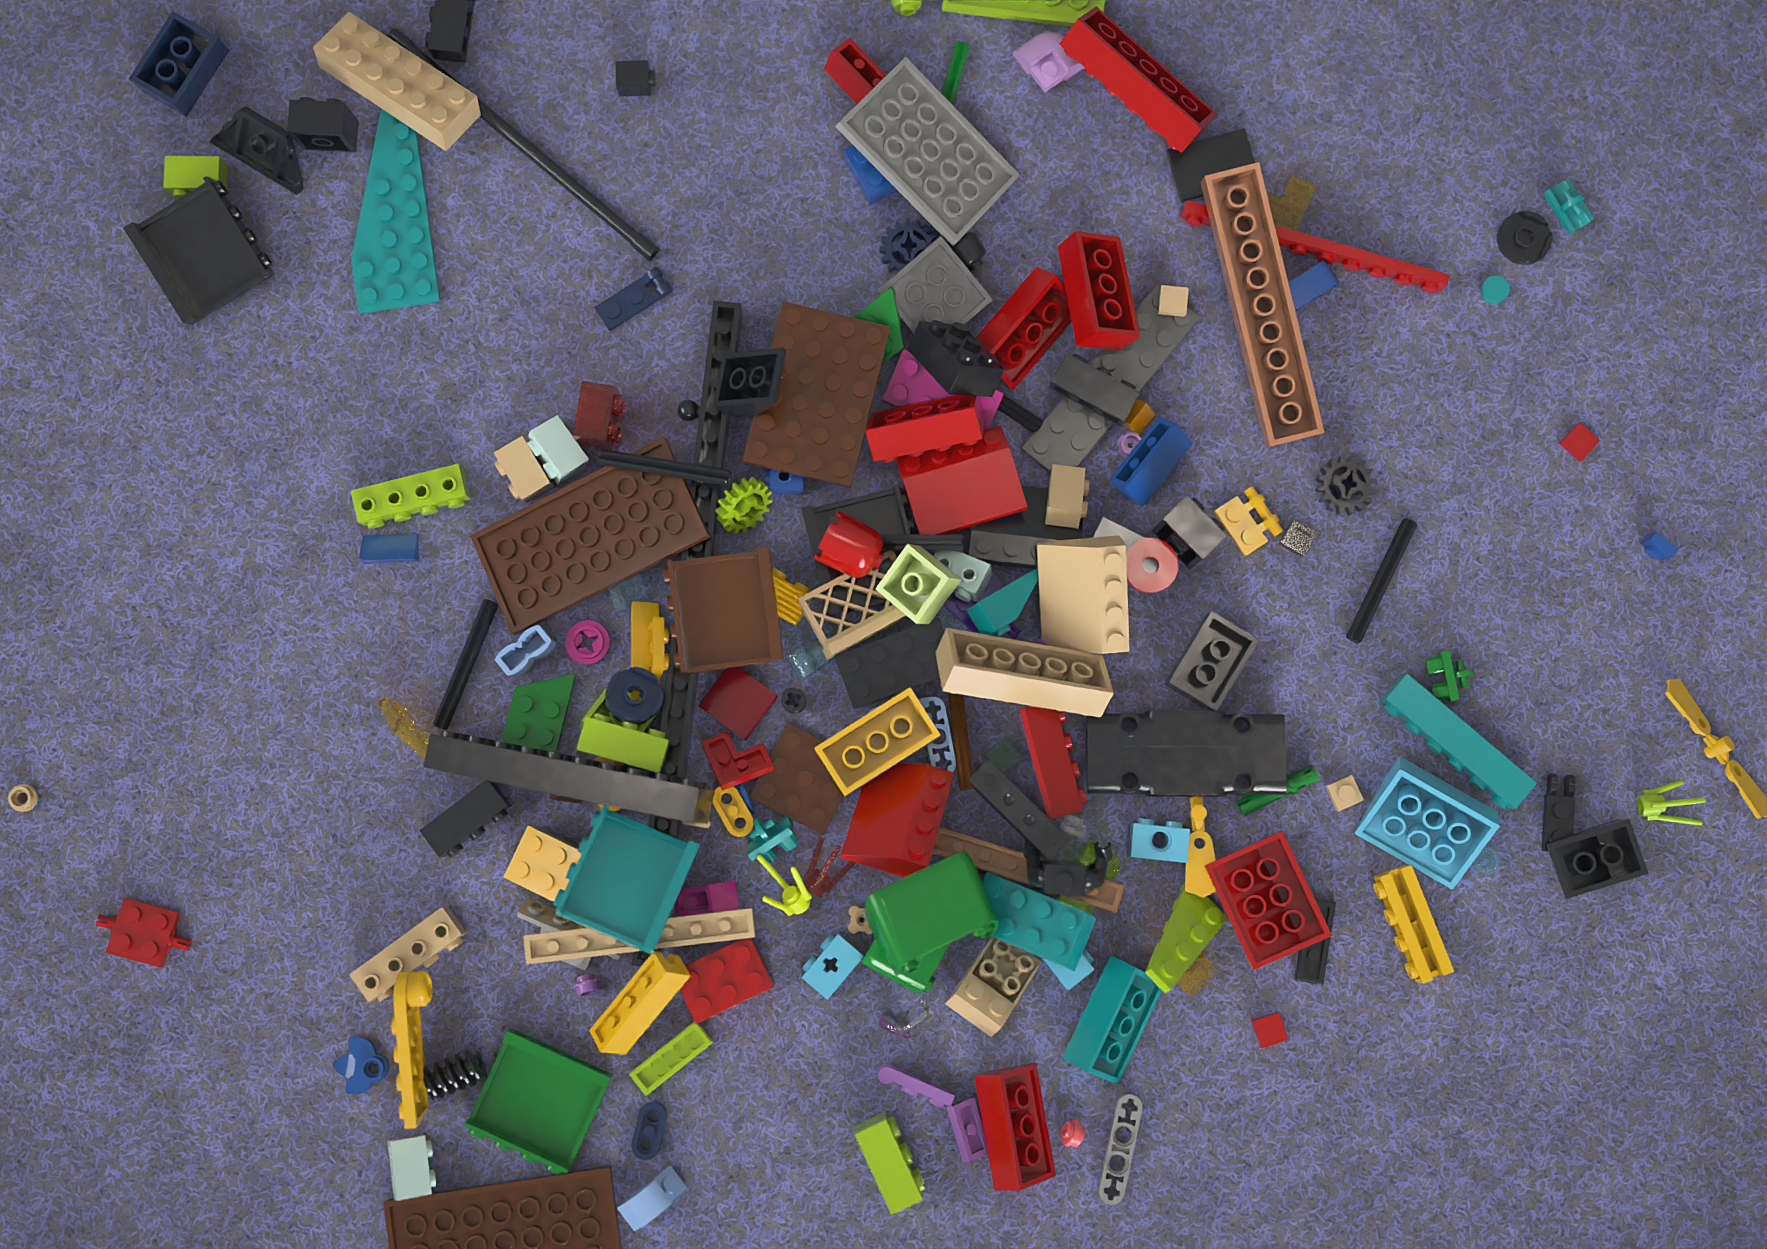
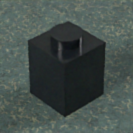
[616,60,656,96]

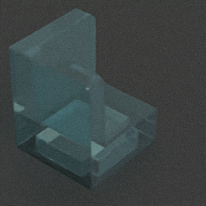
[609,575,650,614]

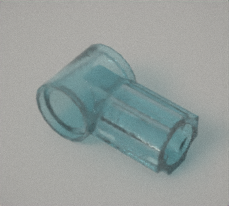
[785,631,841,681]

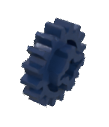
[880,219,936,273]

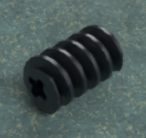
[423,1049,488,1100]

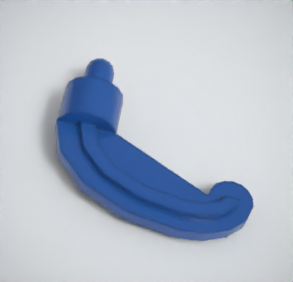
[735,782,755,814]

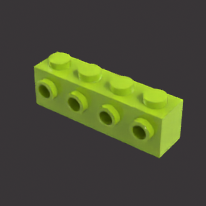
[351,464,471,529]

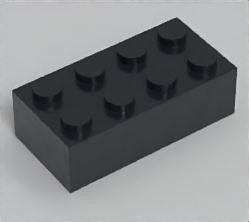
[834,618,944,710]

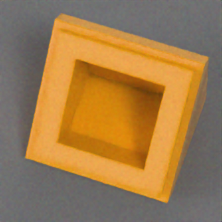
[1123,399,1155,435]

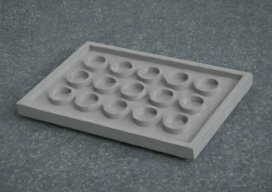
[836,57,1020,246]

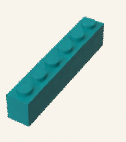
[1380,674,1537,809]

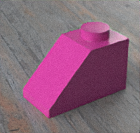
[675,880,739,917]

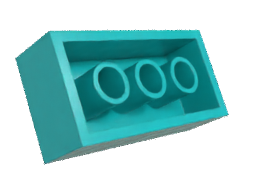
[982,872,1096,972]

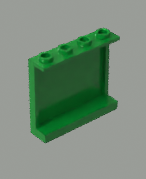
[463,1028,613,1174]

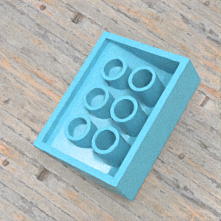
[1355,756,1500,890]

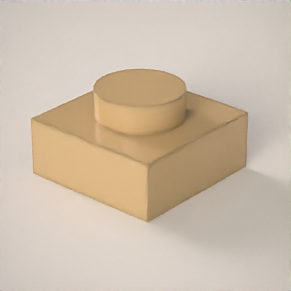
[1325,775,1364,812]

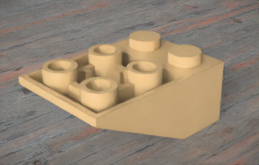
[945,937,1042,1037]

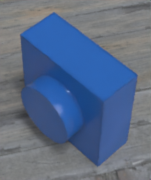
[1640,532,1679,560]

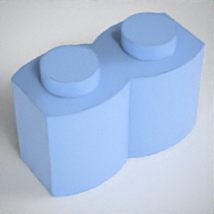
[495,625,557,678]

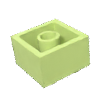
[876,544,961,624]

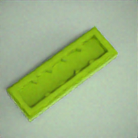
[629,1021,714,1096]

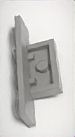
[517,898,623,971]

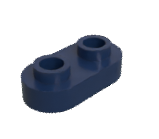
[631,1101,668,1160]

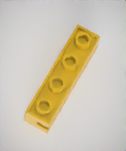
[1373,864,1454,984]
[589,951,690,1054]

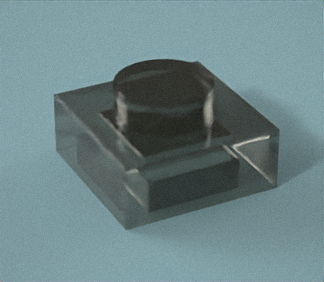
[1279,519,1318,558]

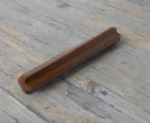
[948,692,974,790]

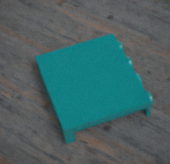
[553,805,699,955]

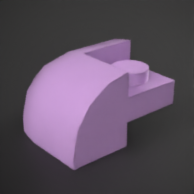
[1012,31,1084,93]

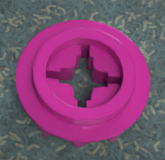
[565,620,610,665]

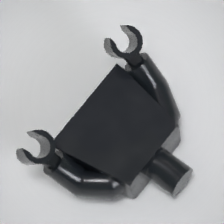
[1024,840,1112,895]

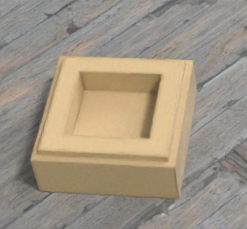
[1158,285,1189,317]

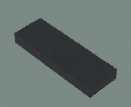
[1294,898,1336,985]

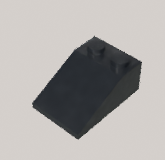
[713,348,787,417]
[1546,819,1649,899]

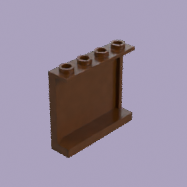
[663,547,784,674]

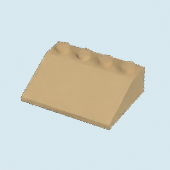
[1036,535,1129,654]

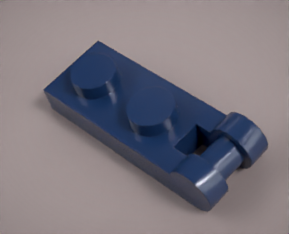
[594,267,673,331]

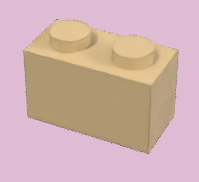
[494,436,554,503]
[1045,464,1089,528]

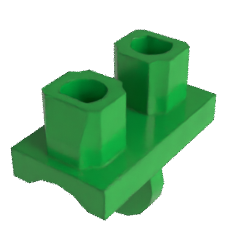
[1425,650,1475,702]

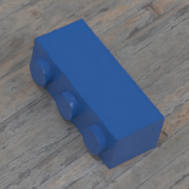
[1109,417,1193,507]

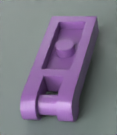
[878,1063,955,1108]

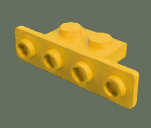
[631,601,669,701]

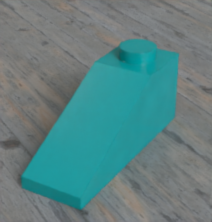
[967,568,1038,637]

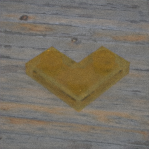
[1267,175,1317,231]
[378,695,429,760]

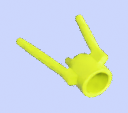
[757,855,812,916]

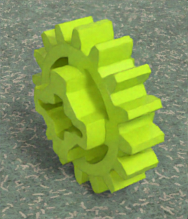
[715,477,773,534]

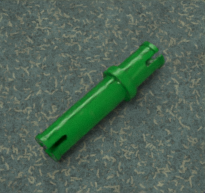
[1236,764,1320,817]

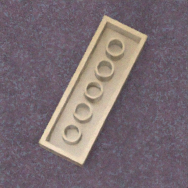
[313,12,481,151]
[936,628,1114,717]

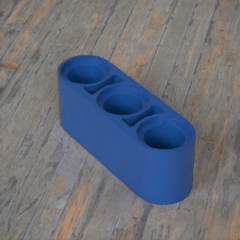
[1288,260,1340,312]

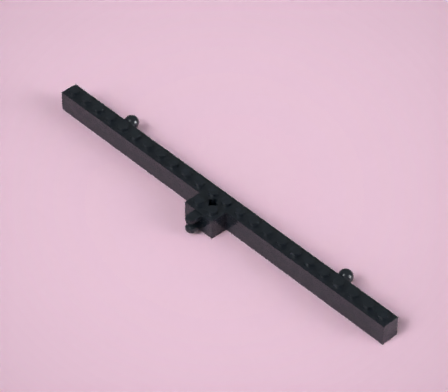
[631,300,743,967]

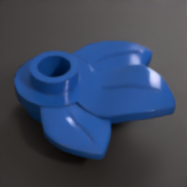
[332,1036,389,1094]

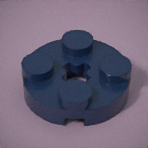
[605,667,664,725]

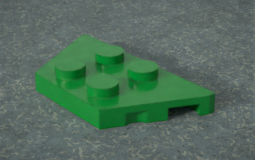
[852,287,905,364]
[502,674,576,753]

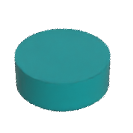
[1480,275,1510,304]

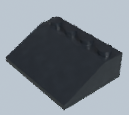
[968,486,1084,569]

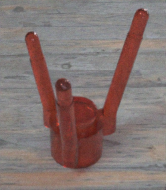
[803,838,856,898]

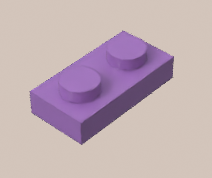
[946,1097,988,1162]

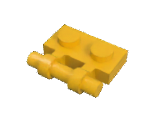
[1214,486,1283,557]

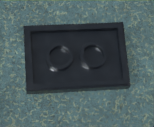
[1166,128,1255,202]

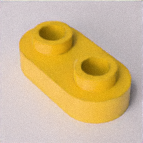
[712,786,754,837]

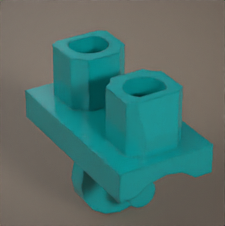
[1543,178,1594,235]
[747,815,798,864]

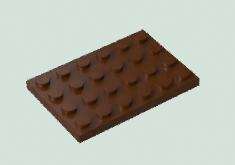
[742,301,891,488]

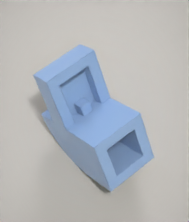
[617,1165,687,1231]

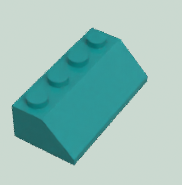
[1062,955,1162,1084]

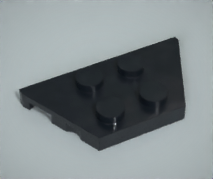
[210,106,304,195]

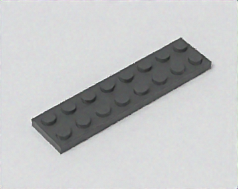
[1021,283,1200,474]

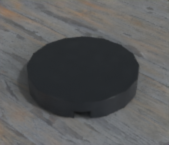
[1497,211,1553,265]

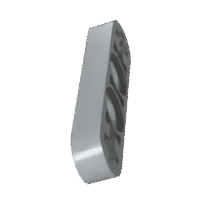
[1098,1093,1142,1205]

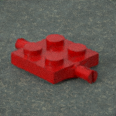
[96,898,192,968]

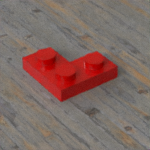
[701,731,774,791]

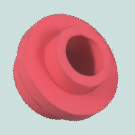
[1060,1119,1086,1147]

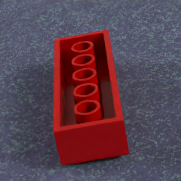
[1059,6,1217,153]

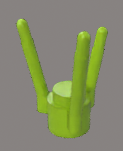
[1637,780,1706,825]

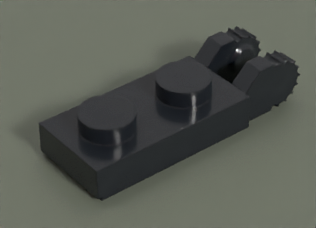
[1542,773,1576,851]

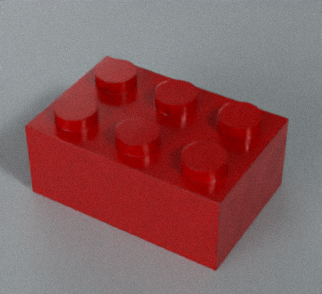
[680,937,775,1024]

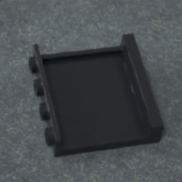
[123,176,275,325]
[801,484,915,617]

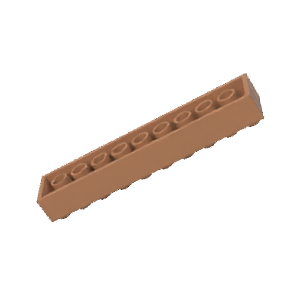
[1201,162,1325,448]

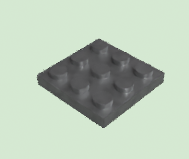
[878,236,993,334]

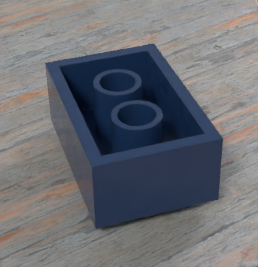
[129,11,229,117]

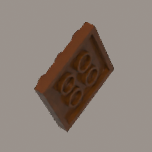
[749,723,843,835]

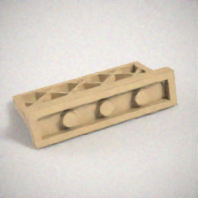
[797,551,908,660]

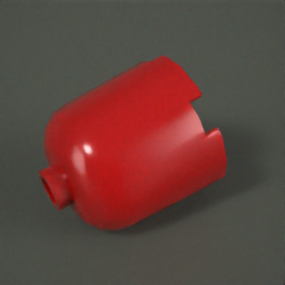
[814,509,885,578]

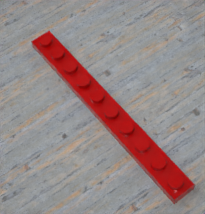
[1180,200,1450,293]

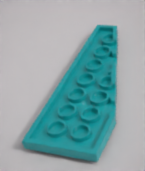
[351,108,441,314]

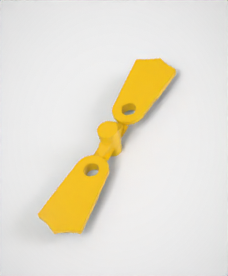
[1665,678,1767,819]
[1185,797,1216,898]

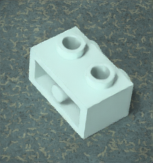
[527,415,589,485]
[934,551,992,602]
[388,1135,436,1201]

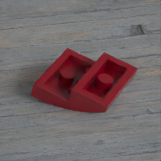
[698,667,779,741]

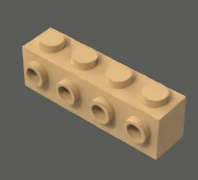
[349,906,467,1002]

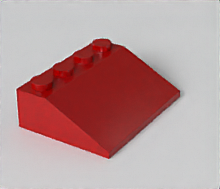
[896,425,1028,535]
[840,763,954,878]
[1204,831,1332,970]

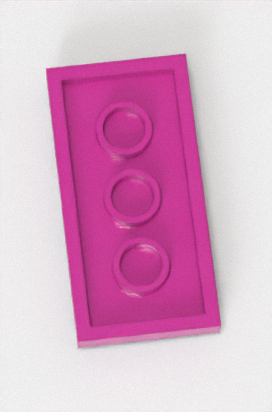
[883,348,1005,430]

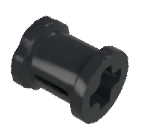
[781,688,807,714]

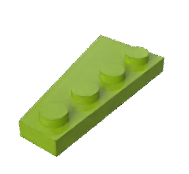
[1145,881,1228,993]

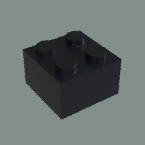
[287,97,359,152]

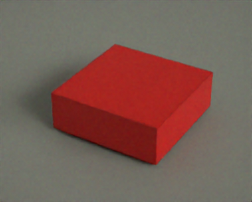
[1559,422,1600,462]
[1251,1012,1288,1048]

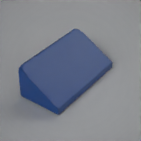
[359,534,419,563]

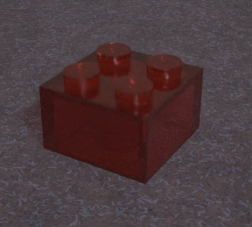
[573,381,625,450]

